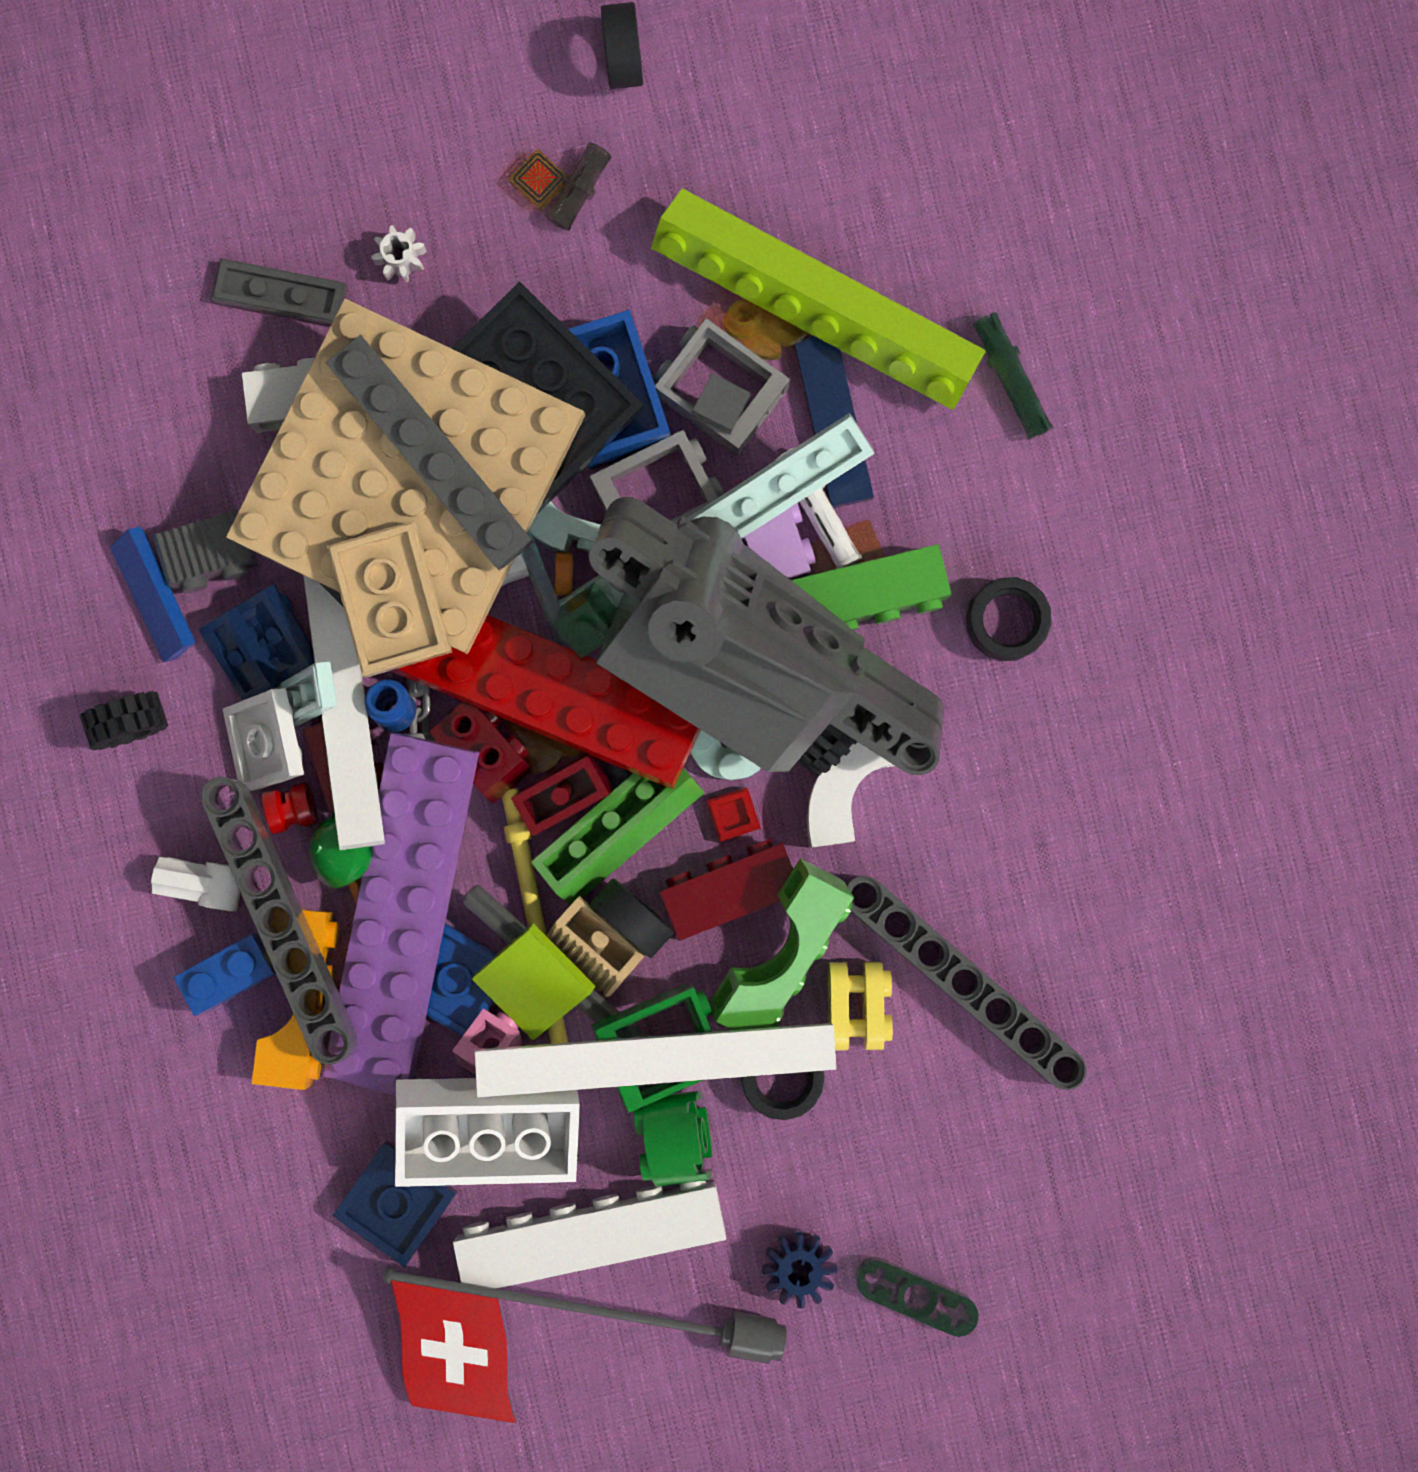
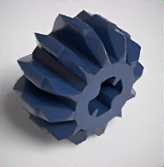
[762,1230,838,1309]

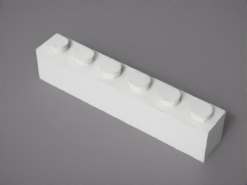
[453,1181,726,1289]

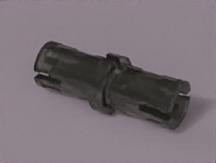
[546,142,612,231]

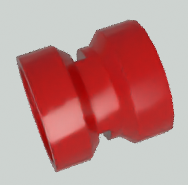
[262,782,318,834]

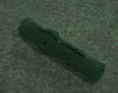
[972,312,1054,440]

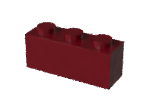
[660,838,793,941]

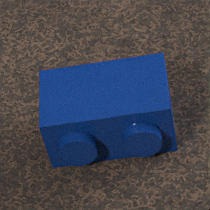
[173,933,276,1016]

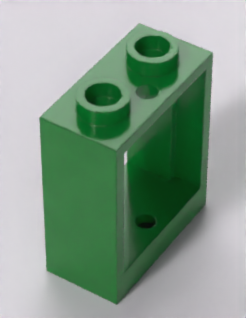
[591,983,719,1113]

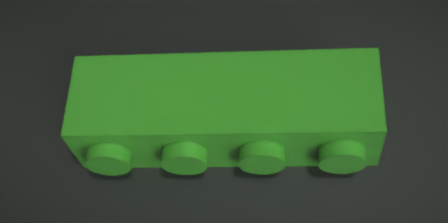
[791,544,952,631]
[531,768,705,905]

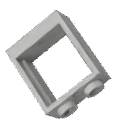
[653,318,790,457]
[590,430,724,524]

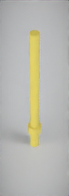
[502,788,568,1044]

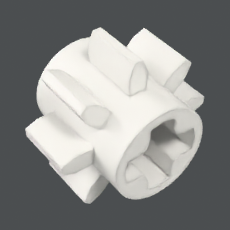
[371,225,427,282]

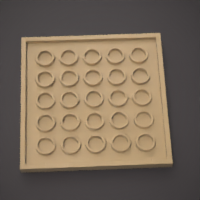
[226,299,585,654]

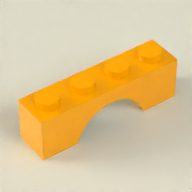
[251,907,339,1090]

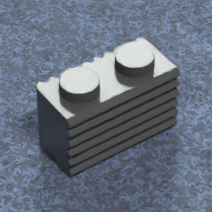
[153,510,259,594]

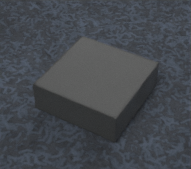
[692,373,751,434]

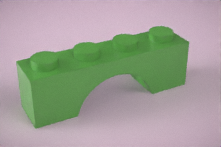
[709,858,854,1030]

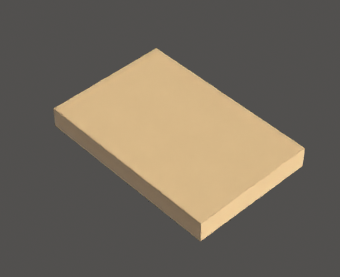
[327,521,452,677]

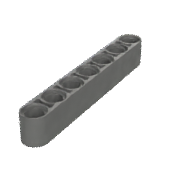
[201,776,358,1065]
[846,876,1087,1090]

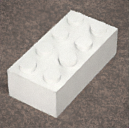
[395,1078,580,1187]

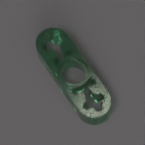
[856,1257,979,1337]

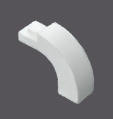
[806,742,894,848]

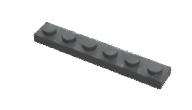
[326,334,534,571]

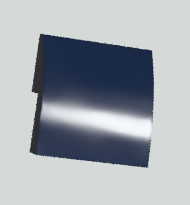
[198,584,315,701]

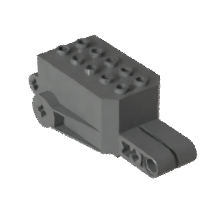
[589,497,944,775]

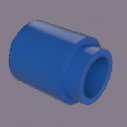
[365,680,417,732]

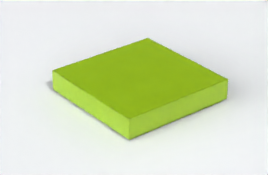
[472,923,595,1040]

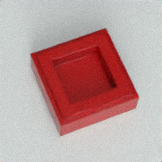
[706,787,761,842]

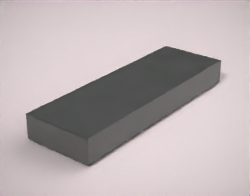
[211,258,348,326]

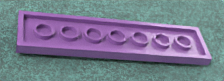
[323,733,479,1096]

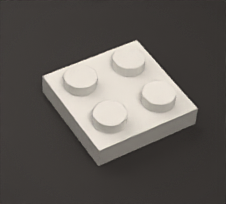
[223,688,304,792]

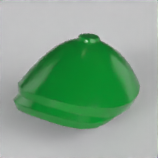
[308,813,373,889]

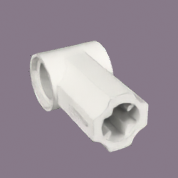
[151,857,241,912]

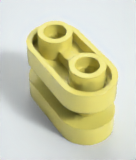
[828,962,893,1051]

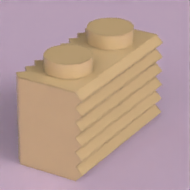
[546,896,645,997]

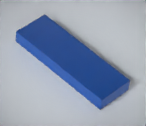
[110,526,195,663]

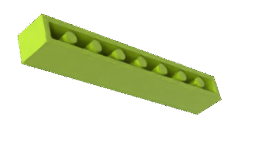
[651,188,986,411]

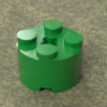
[634,1090,712,1187]

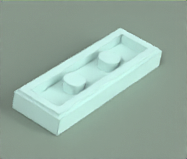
[276,662,337,726]

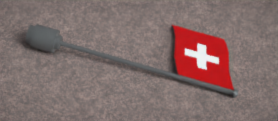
[383,1266,787,1424]

